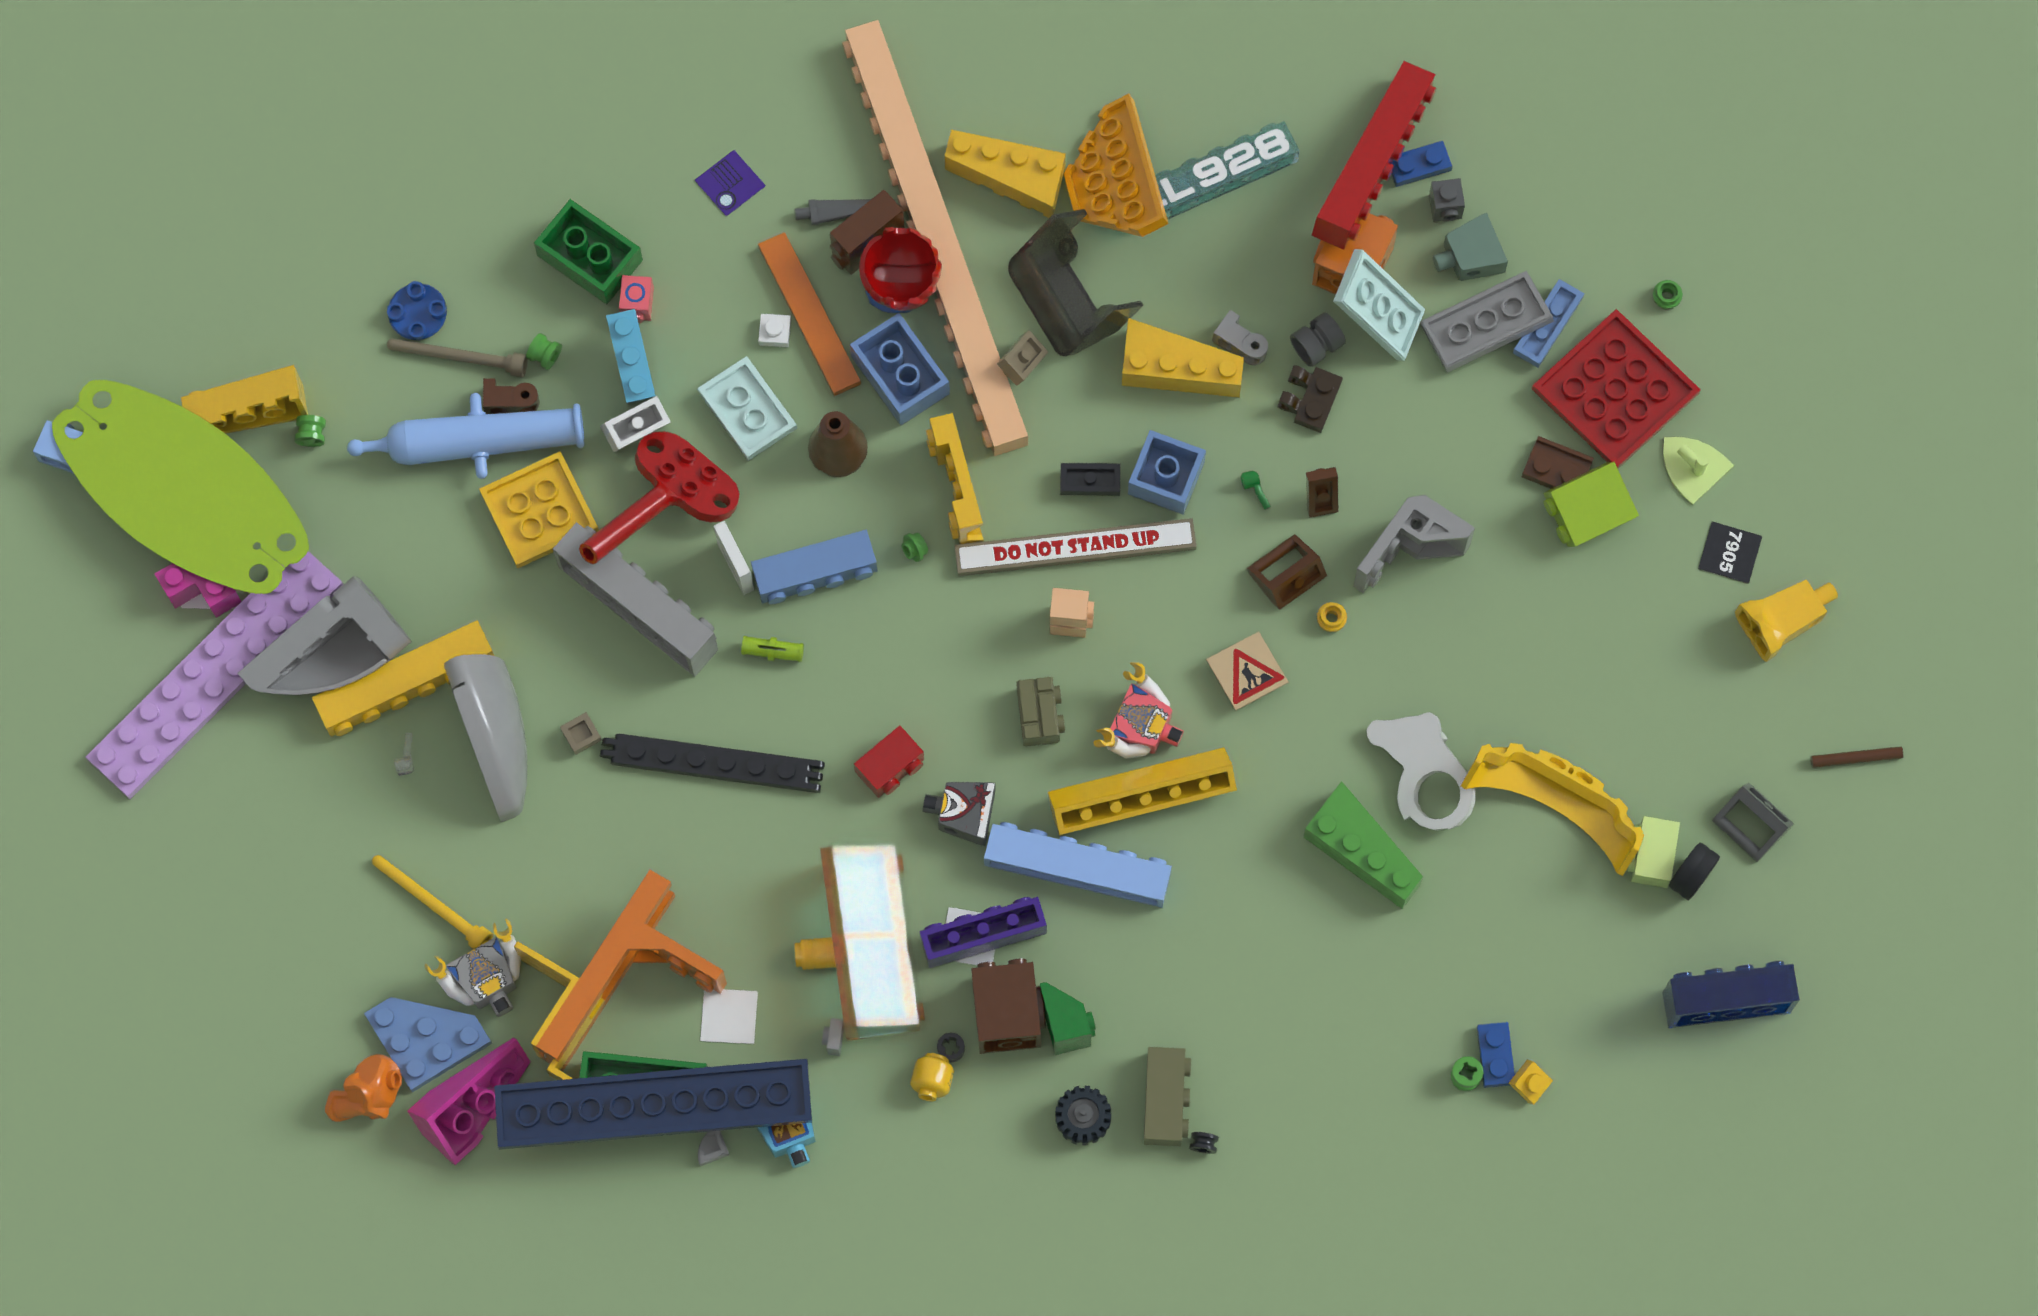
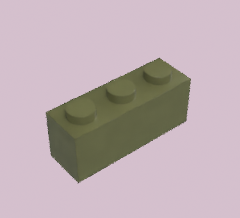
[1144,1047,1191,1146]

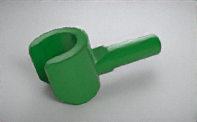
[1241,471,1271,510]

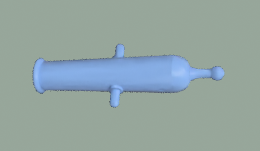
[347,393,585,479]

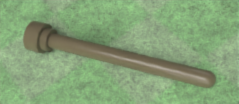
[387,339,528,378]

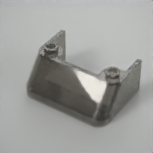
[1008,209,1143,356]

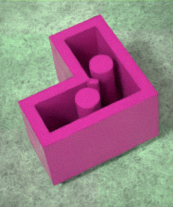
[154,563,242,618]

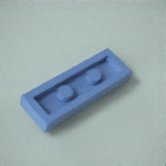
[1513,279,1585,368]

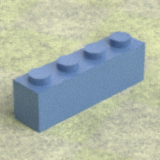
[751,529,878,604]

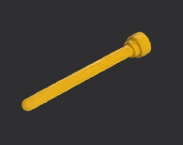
[372,855,494,949]

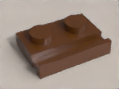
[1521,436,1594,489]

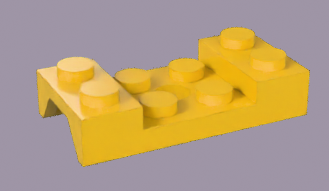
[925,413,984,544]

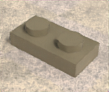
[997,330,1048,386]

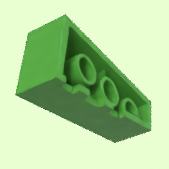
[1303,781,1423,909]

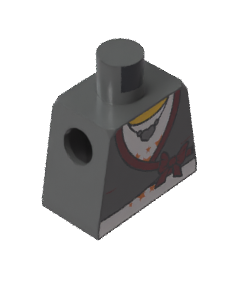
[923,782,996,846]

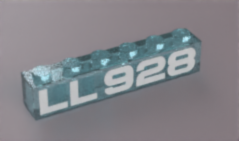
[1156,121,1300,219]

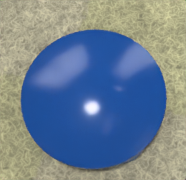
[387,281,447,340]

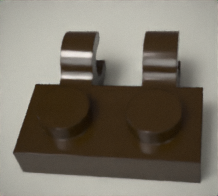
[1277,365,1343,433]

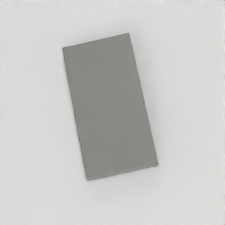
[1420,270,1554,373]

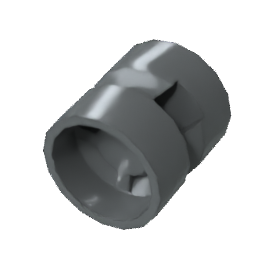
[1290,312,1346,367]

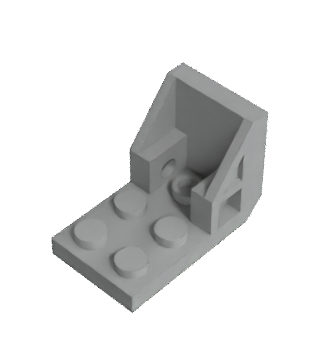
[1353,495,1475,593]

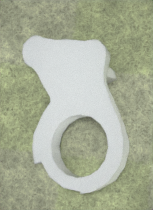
[1366,712,1475,831]

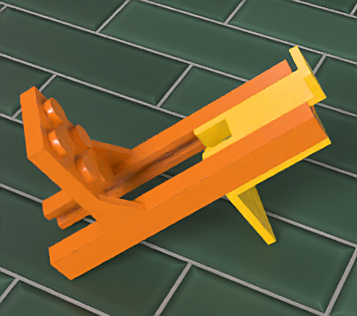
[514,870,727,1080]

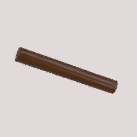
[1810,746,1903,768]

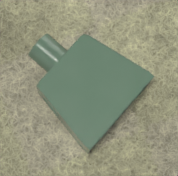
[1433,213,1508,281]

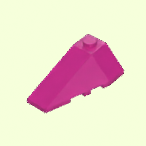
[407,1038,531,1165]

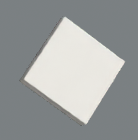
[714,521,754,595]

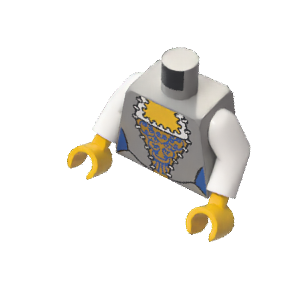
[425,919,521,1017]

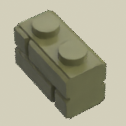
[1016,677,1065,746]

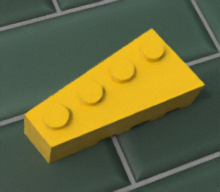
[944,129,1066,220]
[1122,318,1244,398]
[181,365,308,434]

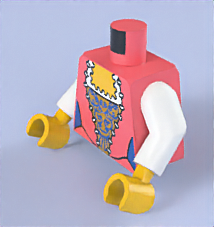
[1093,662,1184,759]

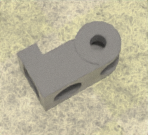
[1212,310,1268,365]

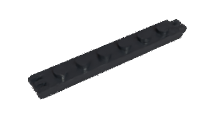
[600,734,825,793]

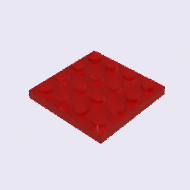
[1532,309,1701,469]

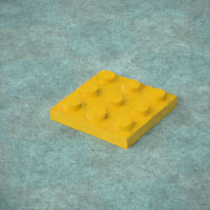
[479,451,599,569]

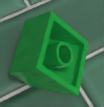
[1040,982,1096,1055]

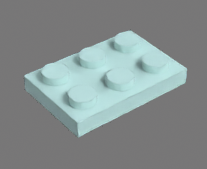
[698,356,797,461]

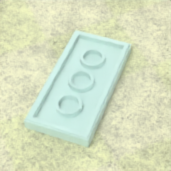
[1333,249,1425,361]

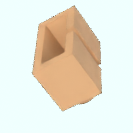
[1050,588,1094,638]

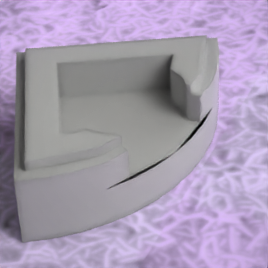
[698,1131,729,1166]

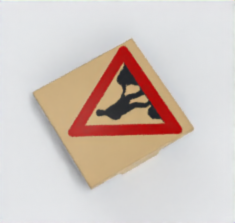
[1206,631,1289,711]

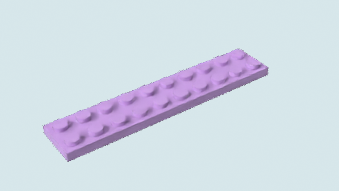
[86,551,344,799]

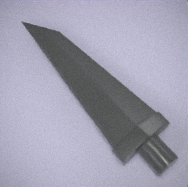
[795,199,897,225]

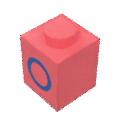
[619,275,654,323]

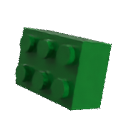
[534,199,643,305]

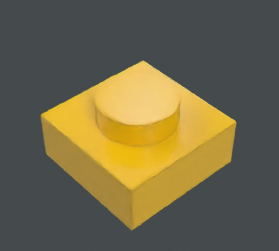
[1509,1060,1553,1104]

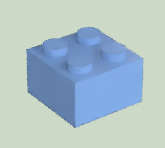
[1128,430,1206,515]

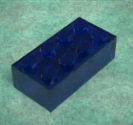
[1662,961,1800,1028]

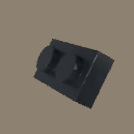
[1060,463,1120,496]

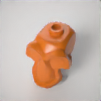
[325,1054,402,1122]

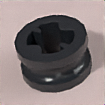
[937,1032,965,1063]
[1189,1132,1219,1154]

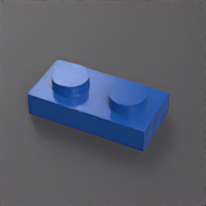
[1391,141,1452,187]
[1477,1022,1515,1088]

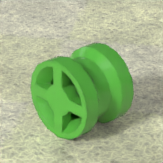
[526,333,562,370]
[294,415,326,447]
[1451,1056,1483,1091]

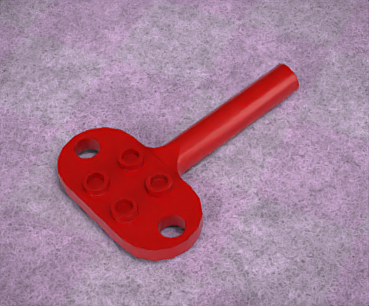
[579,431,740,564]

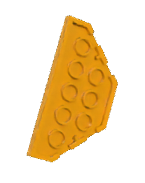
[1064,93,1169,237]

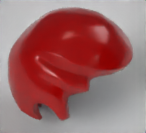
[859,227,942,311]

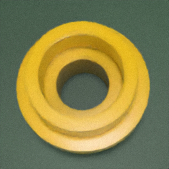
[1317,602,1347,632]

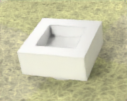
[758,314,791,347]

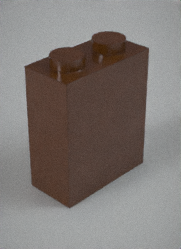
[830,190,905,275]

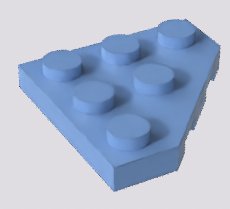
[364,997,492,1093]

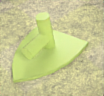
[1663,437,1734,505]

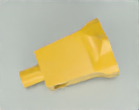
[1735,579,1838,662]

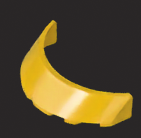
[1460,743,1644,876]

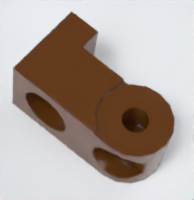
[483,378,540,414]

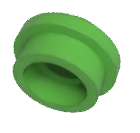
[1653,280,1683,309]
[901,533,928,562]

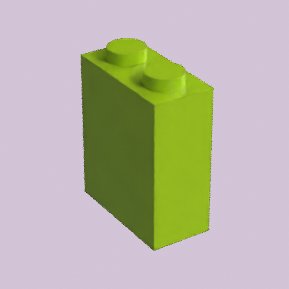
[1543,462,1639,547]

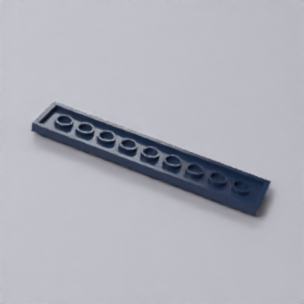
[494,1059,812,1150]

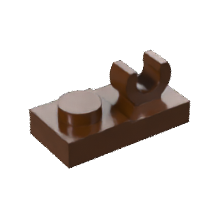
[1306,467,1339,518]

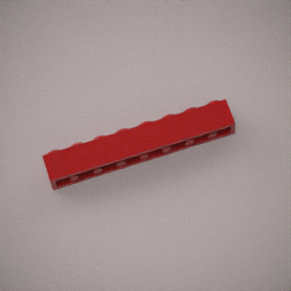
[1311,61,1437,250]

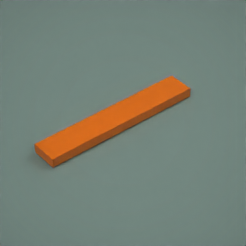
[758,232,861,396]

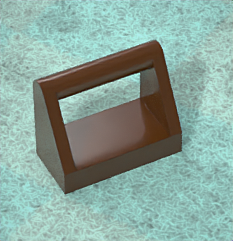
[1247,534,1327,610]

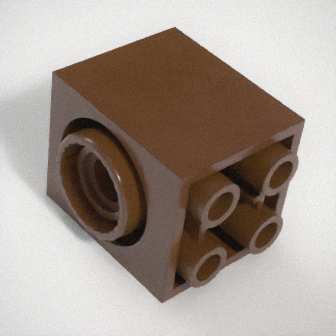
[971,959,1046,1054]

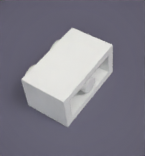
[600,396,671,452]

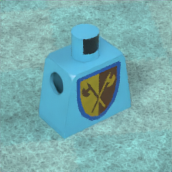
[756,1123,816,1168]

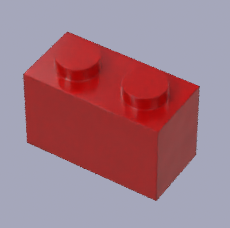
[854,725,925,798]

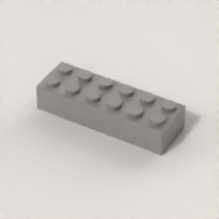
[553,522,718,677]

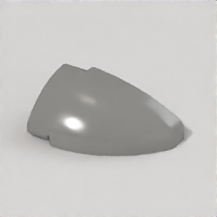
[237,576,412,695]
[444,654,528,822]

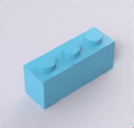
[606,309,656,403]

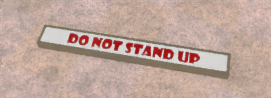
[955,518,1197,576]

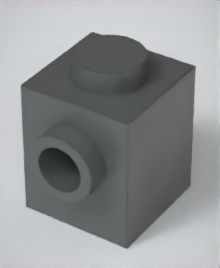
[1429,178,1465,222]

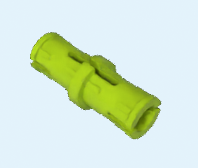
[741,636,804,662]

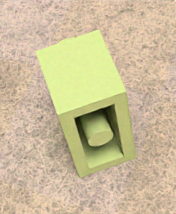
[1627,816,1680,888]

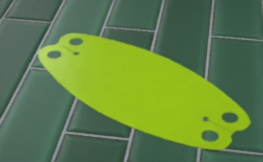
[52,380,309,594]

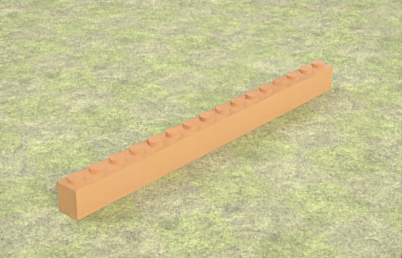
[842,20,1028,456]

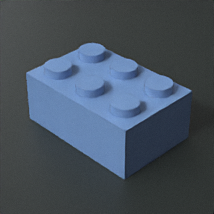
[850,313,950,425]

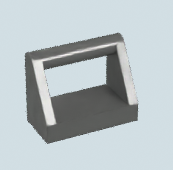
[1712,783,1794,862]

